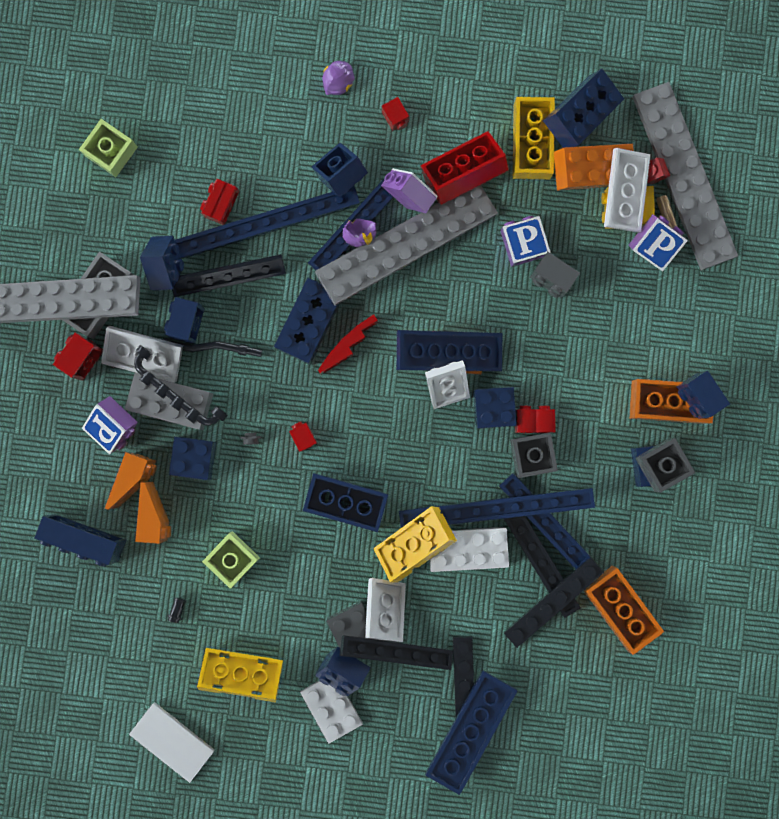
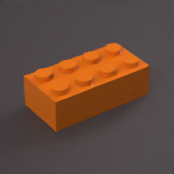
[554,144,634,191]
[629,379,713,424]
[584,566,664,655]

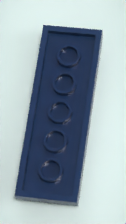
[396,330,503,371]
[425,670,518,795]

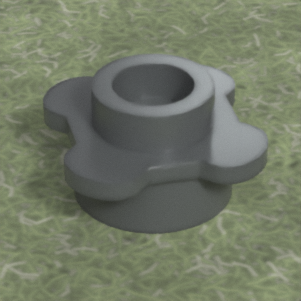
[241,433,261,445]

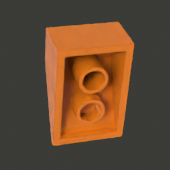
[105,452,157,510]
[135,482,171,544]

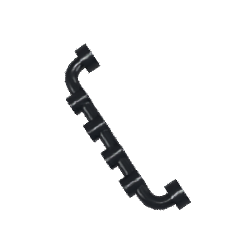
[134,345,228,426]

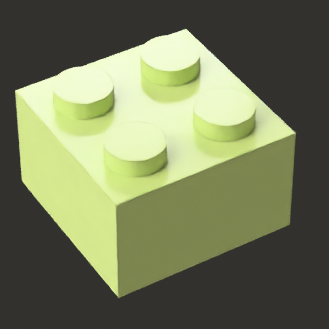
[79,119,138,177]
[202,531,260,589]

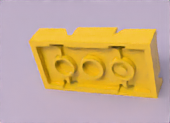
[373,506,457,582]
[197,648,283,702]

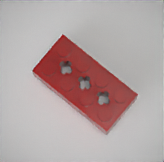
[420,131,508,205]

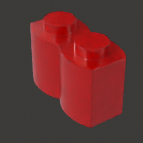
[515,406,556,433]

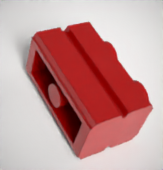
[200,178,240,225]

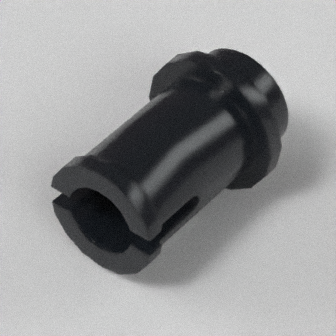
[167,597,186,623]

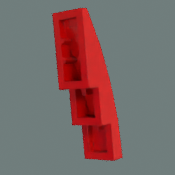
[318,314,378,375]

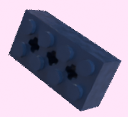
[543,68,624,148]
[274,277,340,365]
[303,473,389,532]
[34,514,127,567]

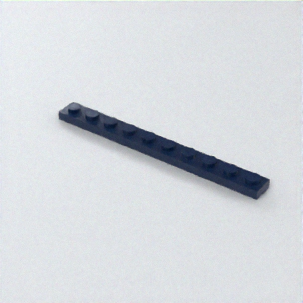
[175,185,360,259]
[399,488,595,528]

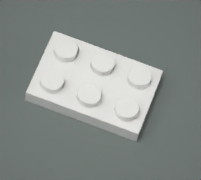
[425,360,470,409]
[365,578,406,643]
[300,681,363,744]

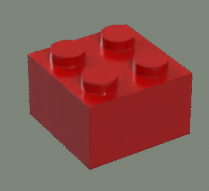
[52,332,103,381]

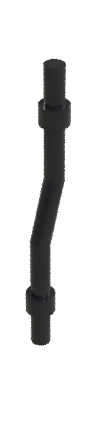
[154,337,263,357]

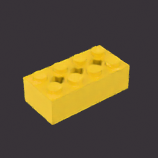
[512,97,555,180]

